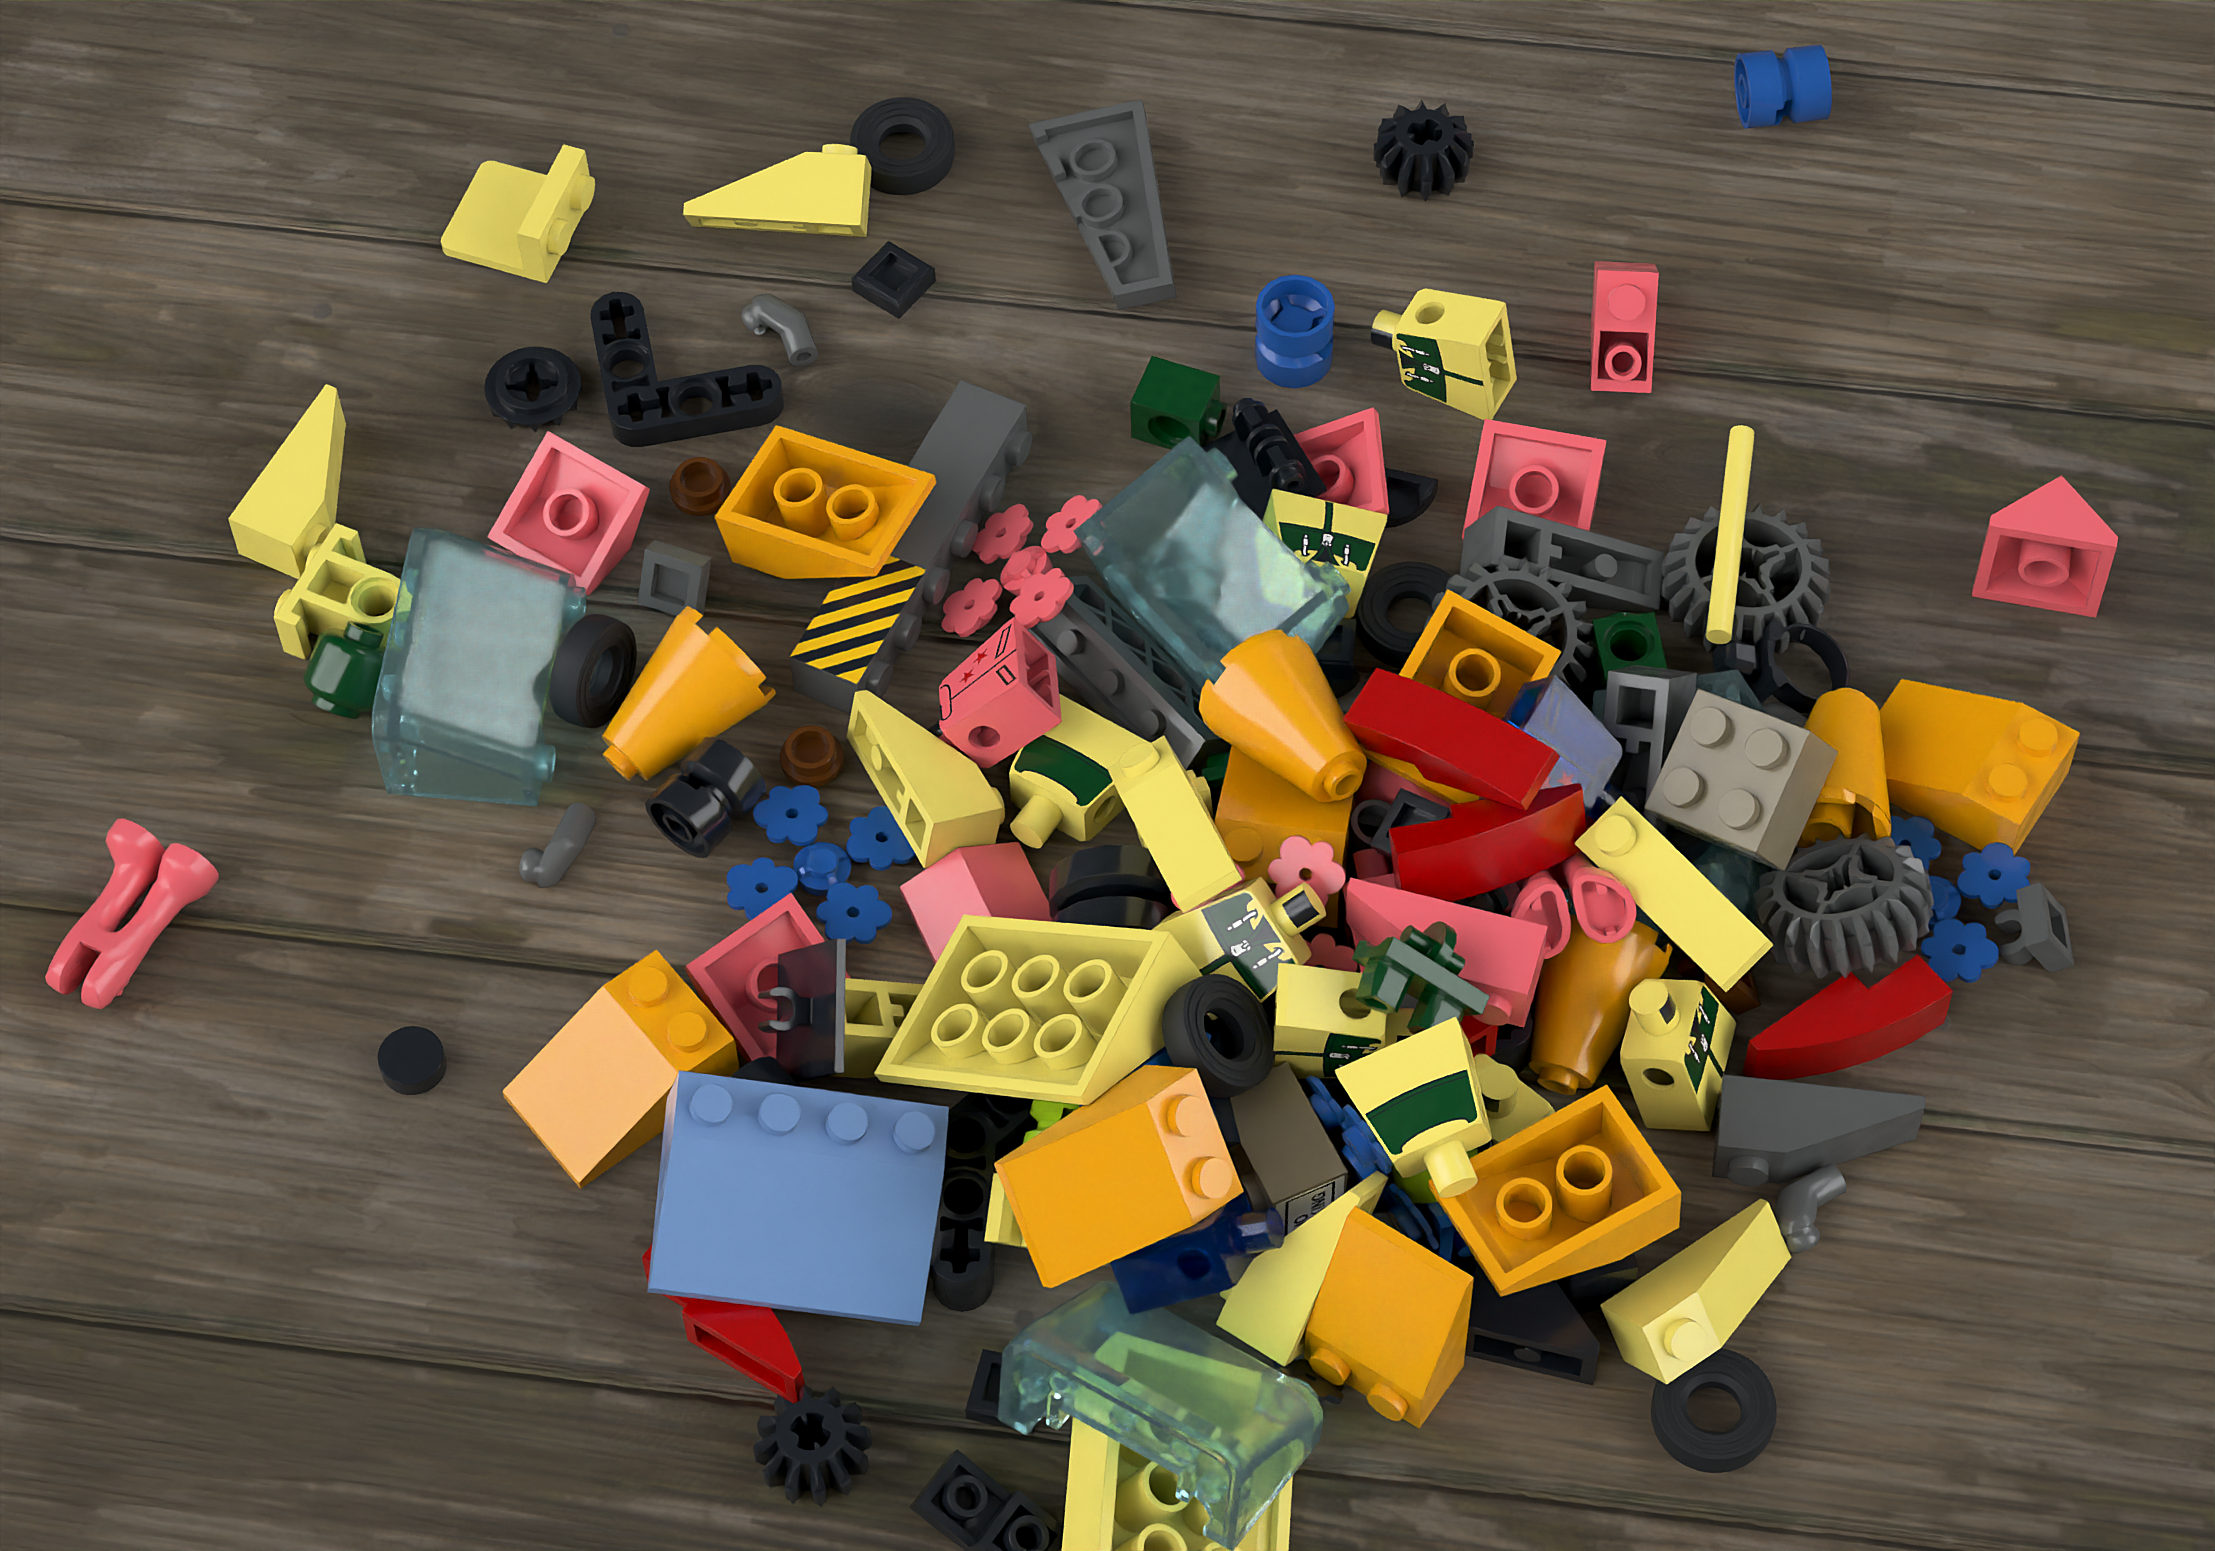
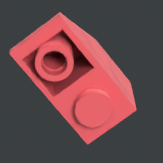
[1590,261,1659,393]

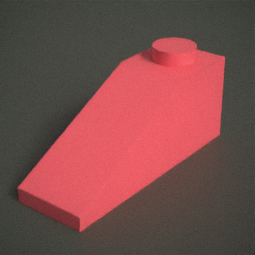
[1346,878,1548,1028]

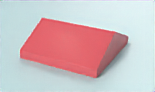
[1294,407,1389,515]
[1462,419,1607,540]
[487,431,650,596]
[900,842,1053,964]
[684,893,851,1063]

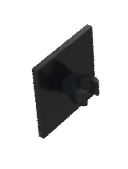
[758,938,846,1083]

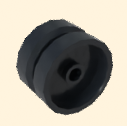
[1049,845,1180,930]

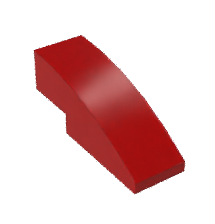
[1343,668,1560,810]
[1389,783,1587,902]
[1743,954,1953,1080]
[642,1244,805,1404]

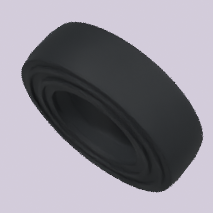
[850,97,955,195]
[1355,561,1452,669]
[549,614,637,729]
[1162,974,1276,1098]
[1651,1348,1777,1473]

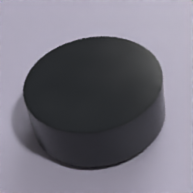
[377,1026,447,1095]

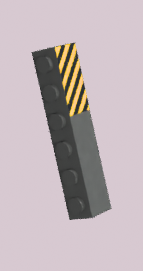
[790,380,1033,714]

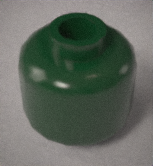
[303,621,397,719]

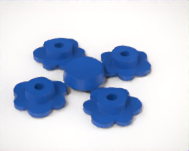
[727,785,916,944]
[1890,816,2030,983]
[1305,1075,1440,1251]

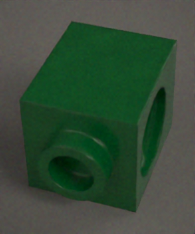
[1130,356,1227,454]
[1589,612,1667,717]

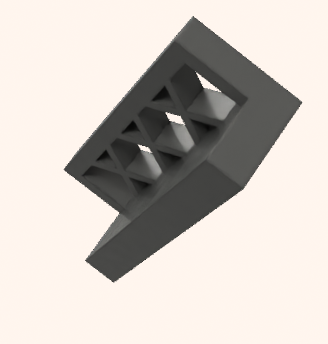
[1027,576,1232,775]

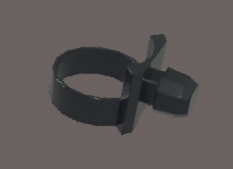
[1712,617,1850,713]

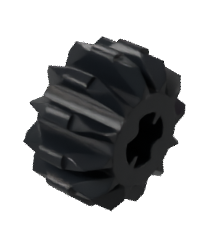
[1373,99,1474,202]
[753,1383,872,1507]

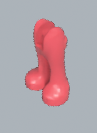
[45,818,219,1010]
[1511,851,1637,959]

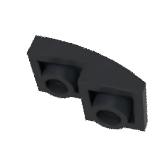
[909,1449,1064,1551]

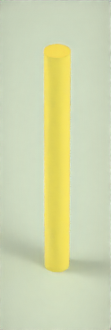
[1706,425,1755,644]

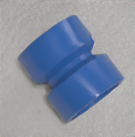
[1734,44,1832,129]
[1255,275,1335,389]

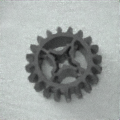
[1661,502,1831,656]
[1424,557,1594,720]
[1753,832,1934,978]

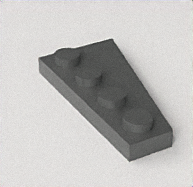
[1029,99,1177,310]

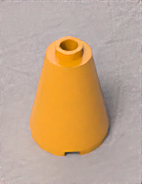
[602,606,776,781]
[1199,629,1367,803]
[1796,688,1892,849]
[1529,903,1673,1095]

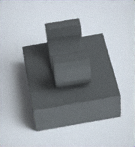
[637,540,712,616]
[1995,882,2074,973]

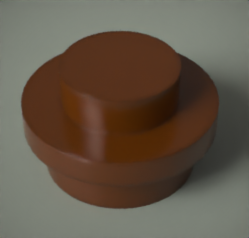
[669,457,731,516]
[780,725,844,787]

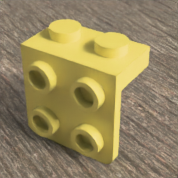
[441,144,595,283]

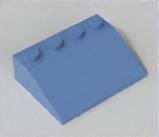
[647,1070,949,1326]

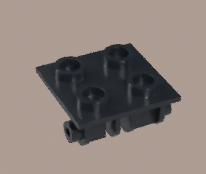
[1169,398,1327,547]

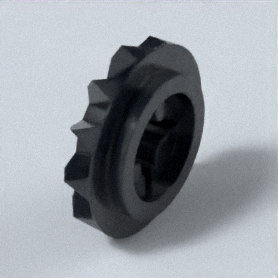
[484,346,582,433]

